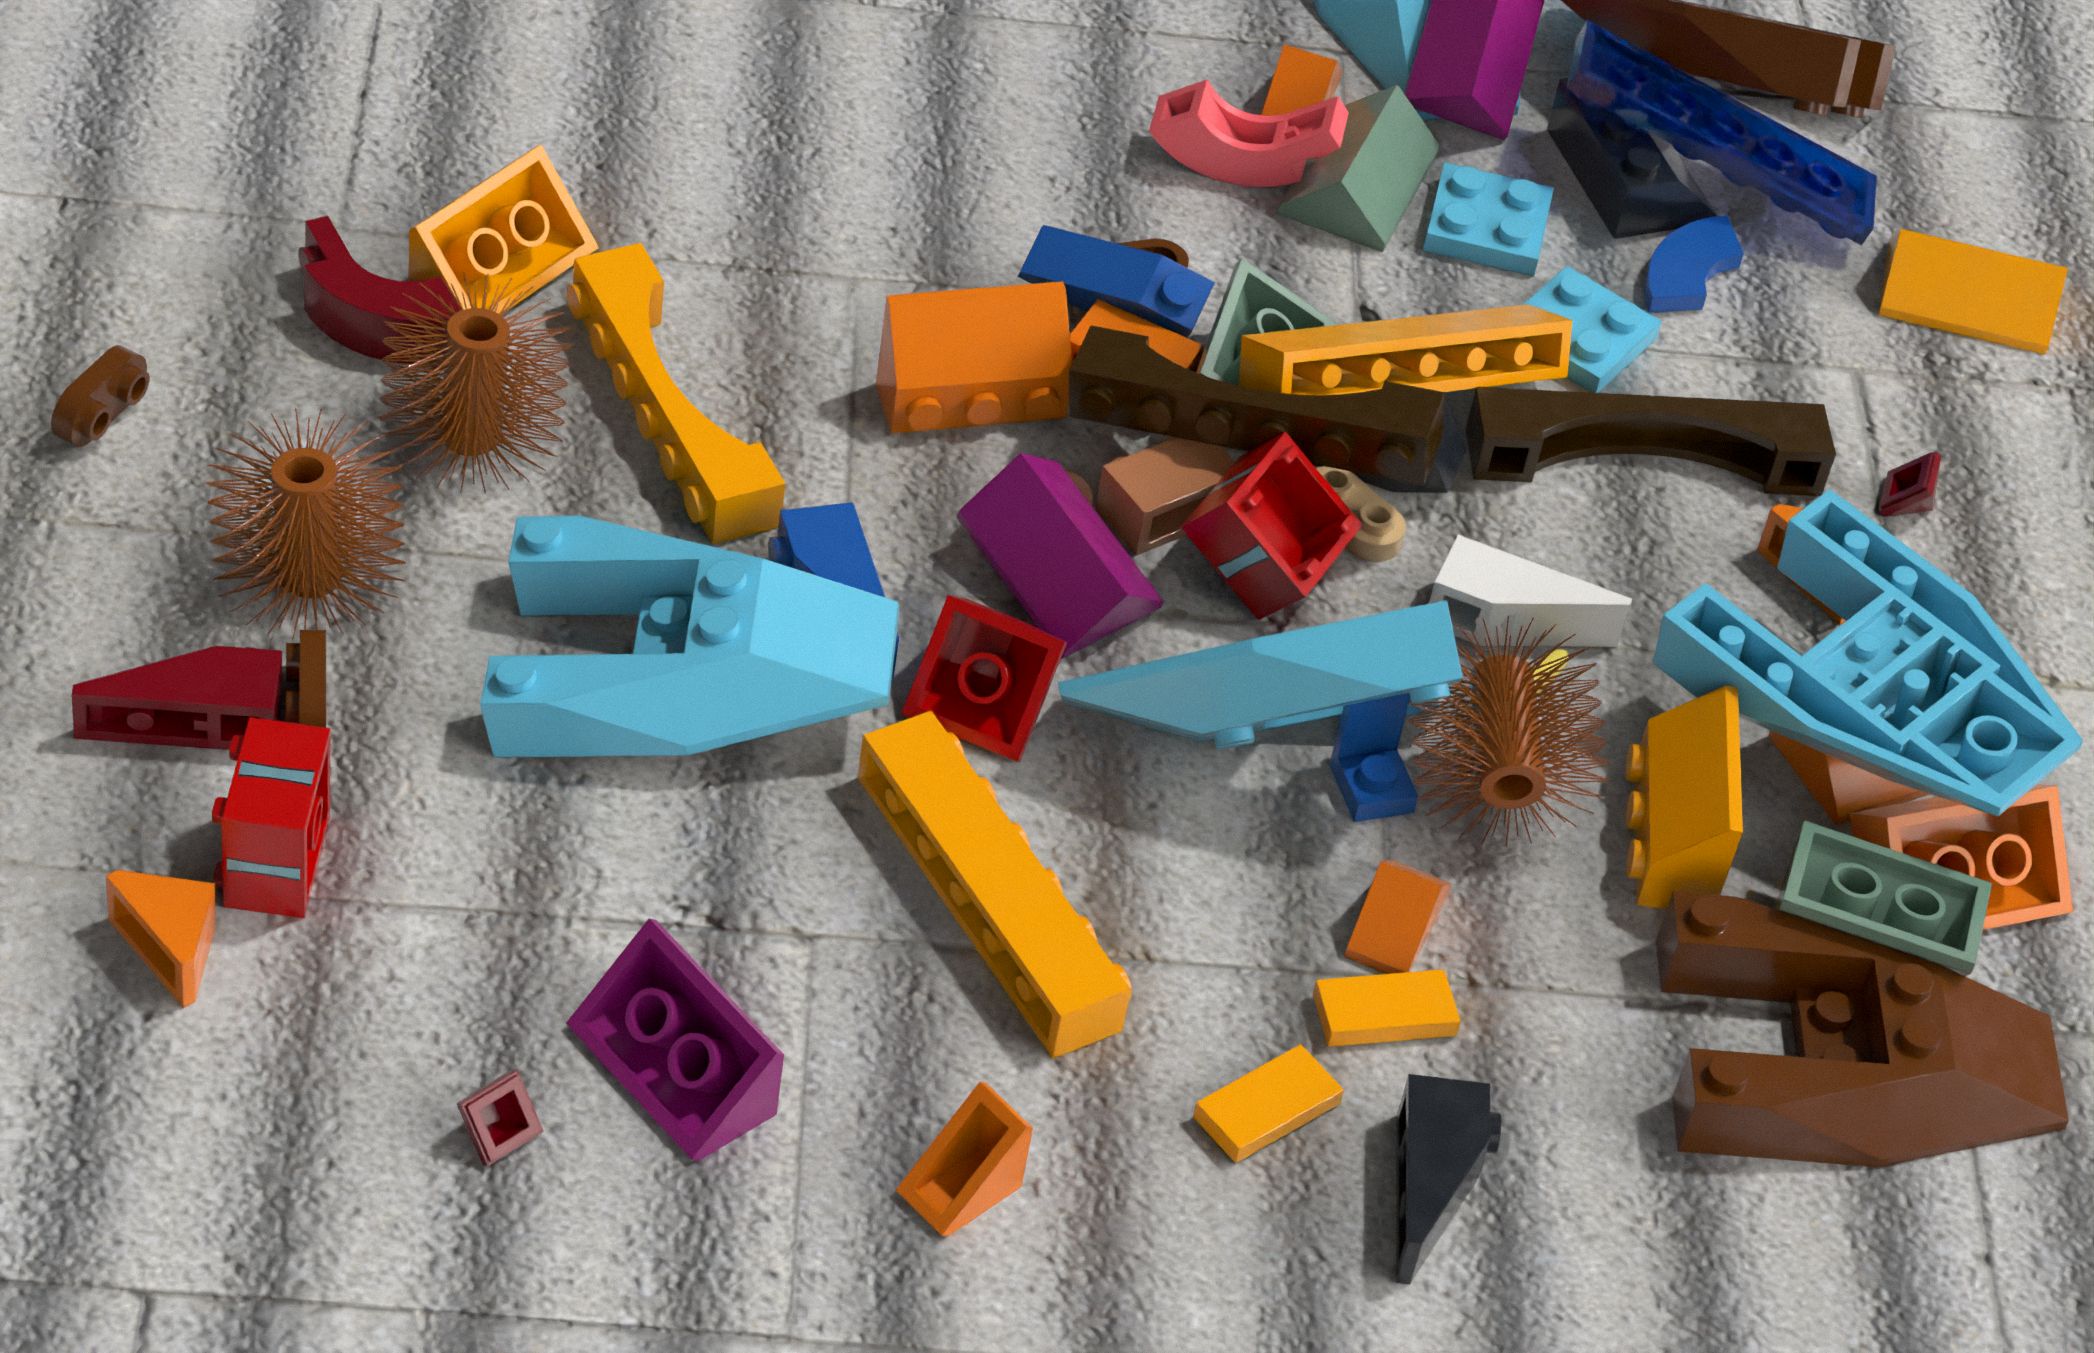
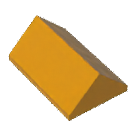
[408,145,599,314]
[1878,228,2068,355]

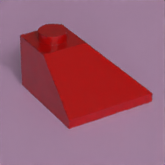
[901,595,1067,762]

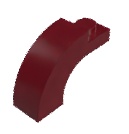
[298,216,461,364]

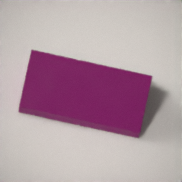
[1404,0,1545,140]
[956,453,1164,659]
[566,918,784,1161]

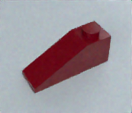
[71,646,283,750]

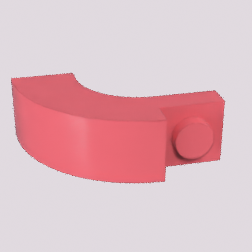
[1149,80,1349,188]

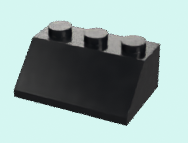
[1547,72,1717,239]

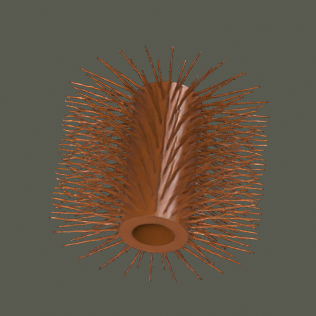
[378,272,572,494]
[206,408,406,639]
[1409,615,1611,847]

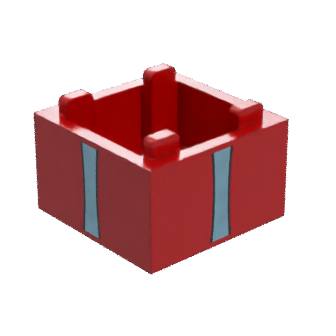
[1181,432,1363,620]
[212,717,331,919]

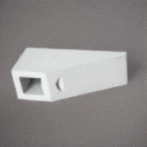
[1429,535,1632,647]

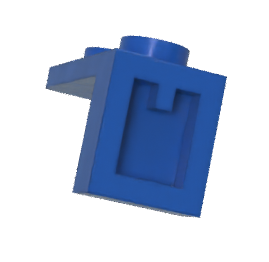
[1329,693,1418,822]

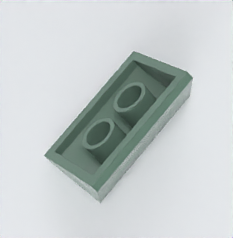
[1277,84,1440,252]
[1196,258,1336,385]
[1774,820,1992,976]

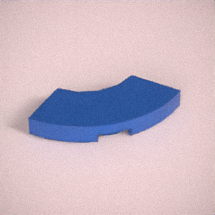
[1644,215,1744,312]

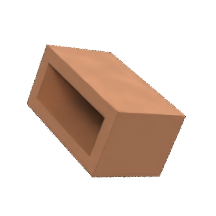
[1095,437,1235,556]

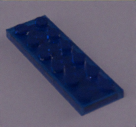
[1567,20,1877,246]

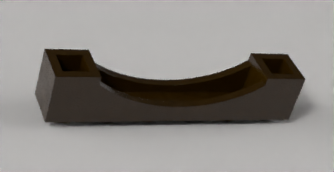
[1069,325,1445,486]
[1465,387,1836,496]

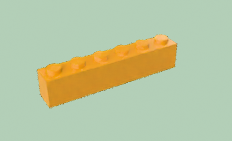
[1238,304,1572,395]
[857,711,1132,1058]

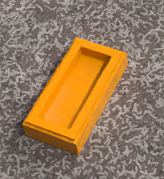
[1312,969,1461,1047]
[1193,1044,1344,1163]

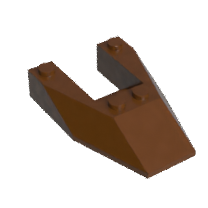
[1561,0,1896,118]
[1656,891,2069,1167]

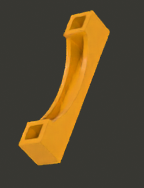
[566,243,786,545]

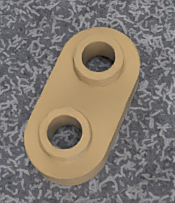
[1316,466,1406,562]

